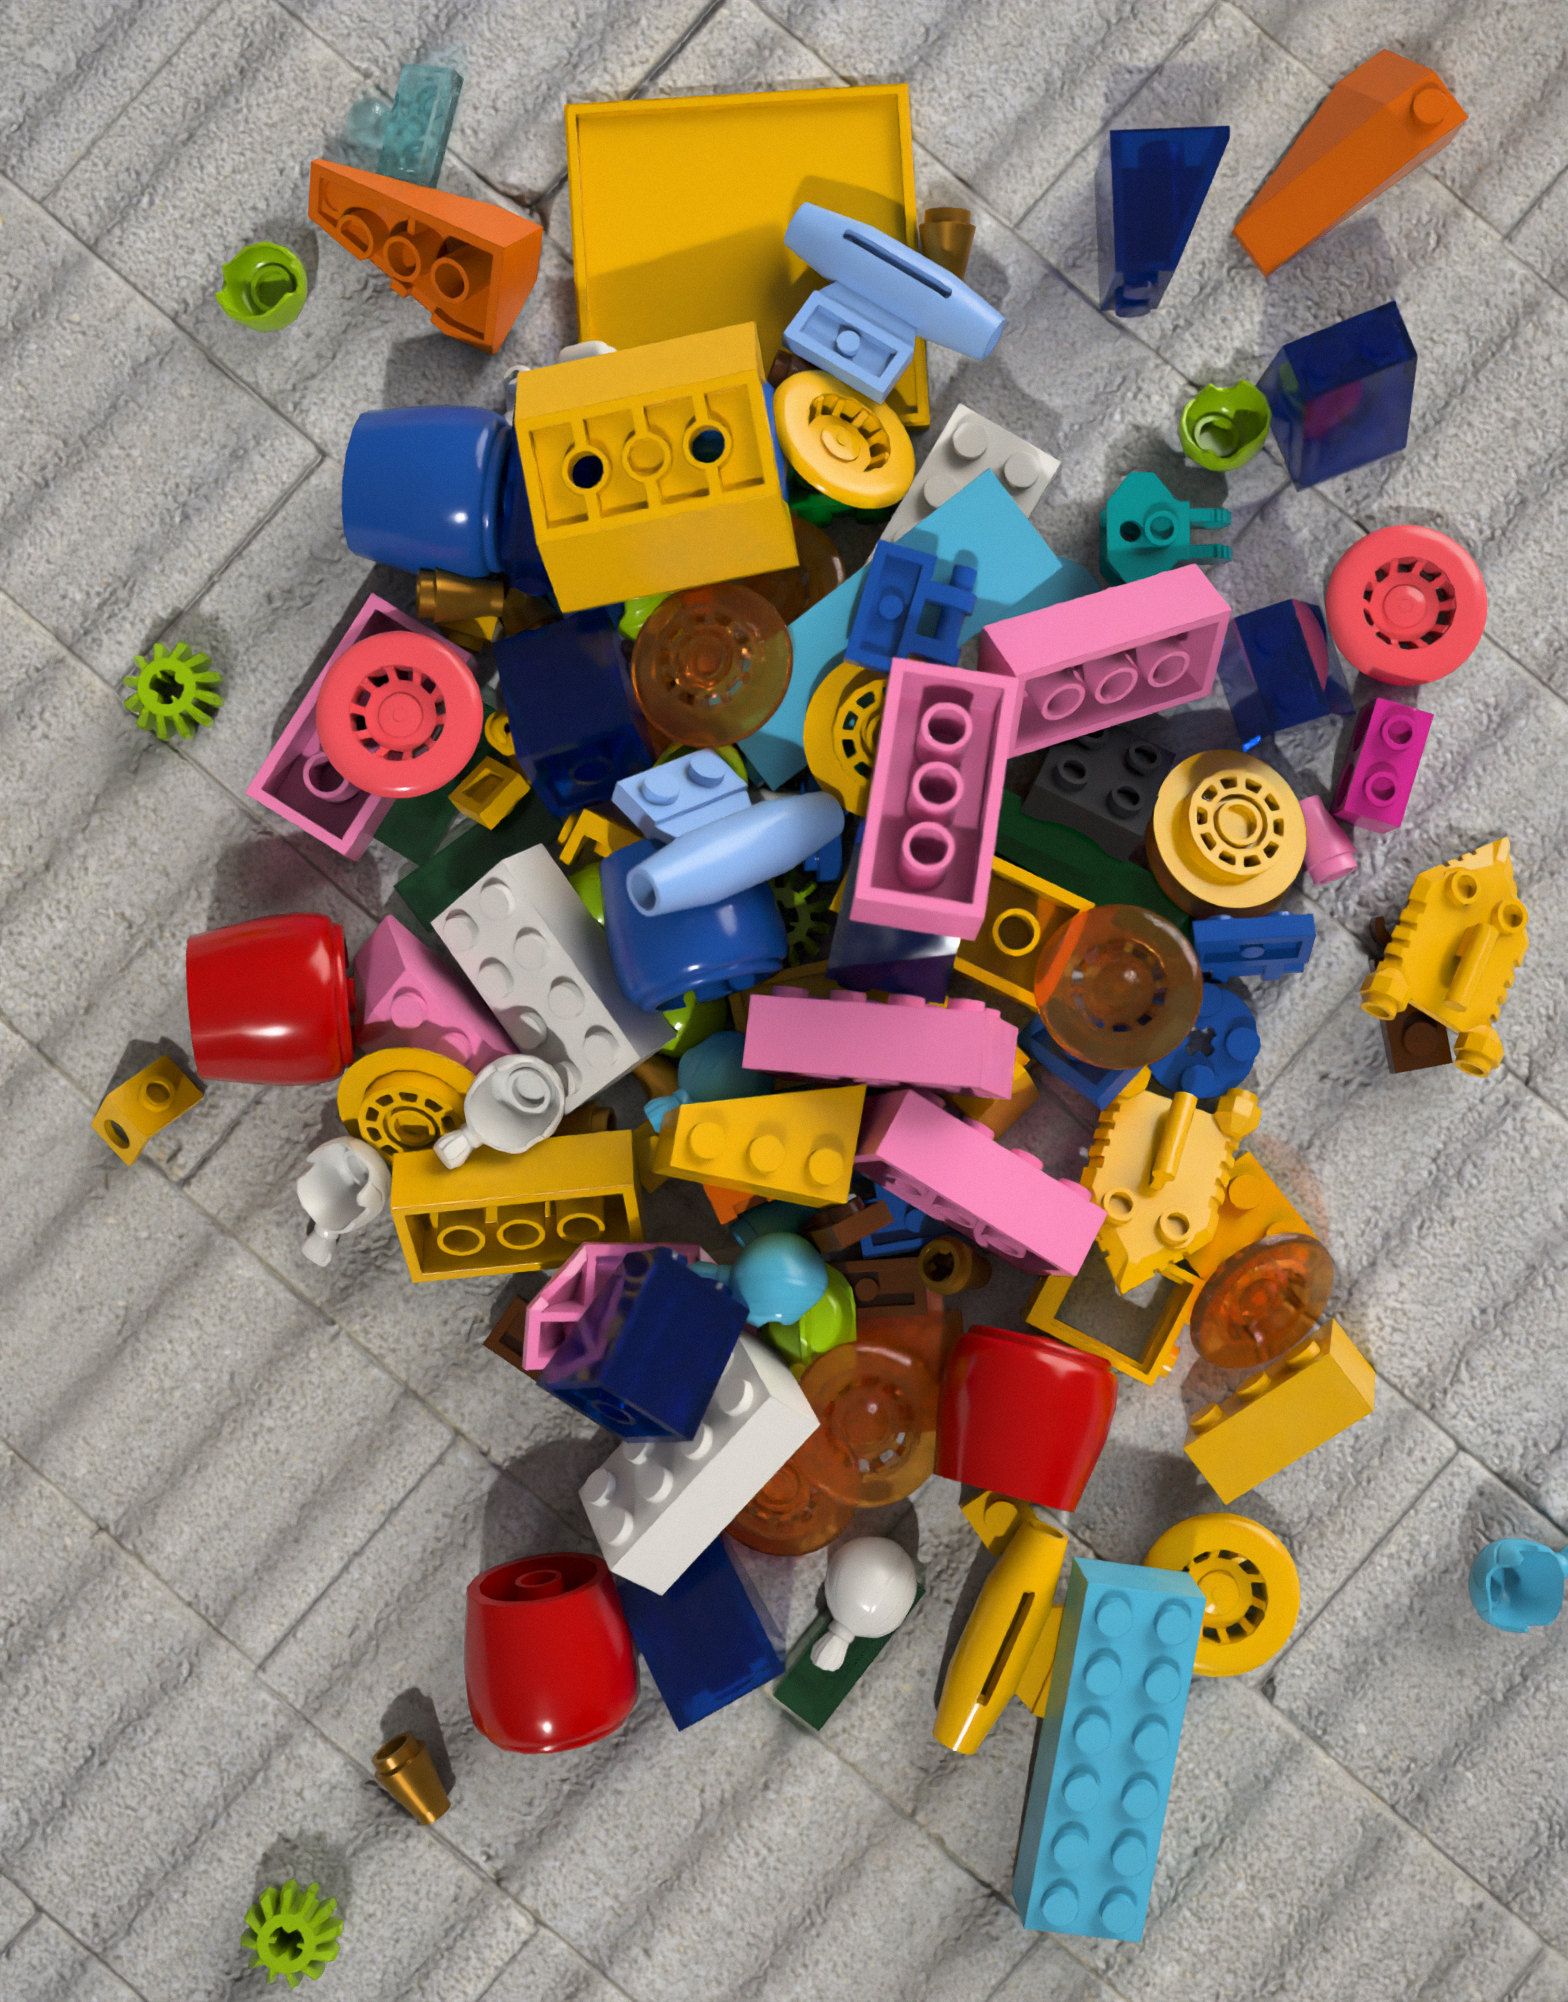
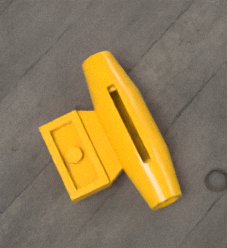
[932,1518,1069,1755]

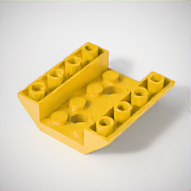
[514,321,799,614]

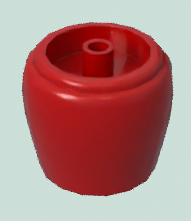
[186,912,356,1086]
[933,1324,1119,1513]
[464,1552,641,1754]

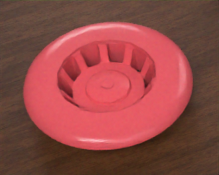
[1325,525,1487,686]
[315,631,483,798]

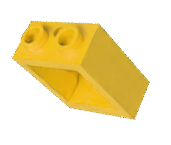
[1020,1235,1207,1387]

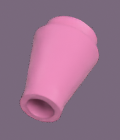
[1299,795,1358,886]

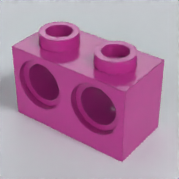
[1329,697,1434,834]

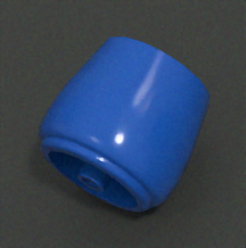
[341,405,525,580]
[599,838,789,1014]

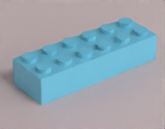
[1012,1557,1206,1943]

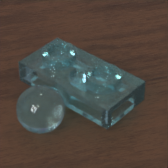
[347,64,464,189]

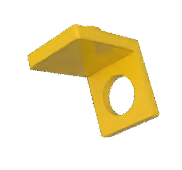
[91,1055,204,1166]

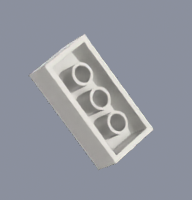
[863,403,1061,567]
[431,843,677,1116]
[578,1323,821,1596]

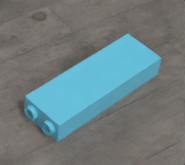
[700,468,1063,791]

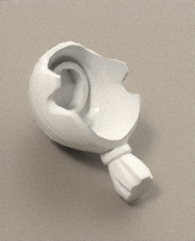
[433,1054,565,1169]
[296,1136,392,1267]
[810,1536,917,1672]

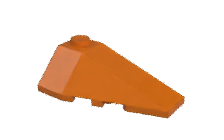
[1232,49,1469,278]
[308,158,543,355]

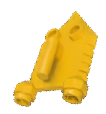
[1359,837,1530,1078]
[1079,1063,1262,1296]

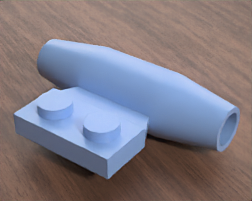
[782,202,1007,405]
[611,747,844,916]

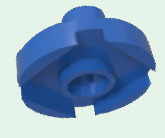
[1148,982,1261,1099]

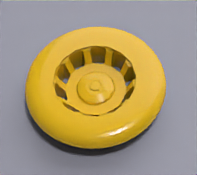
[772,370,916,509]
[803,656,926,818]
[1153,749,1307,908]
[337,1047,476,1166]
[1142,1512,1301,1677]

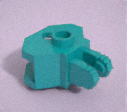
[1099,472,1232,587]

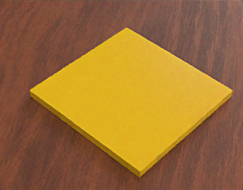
[564,83,930,431]

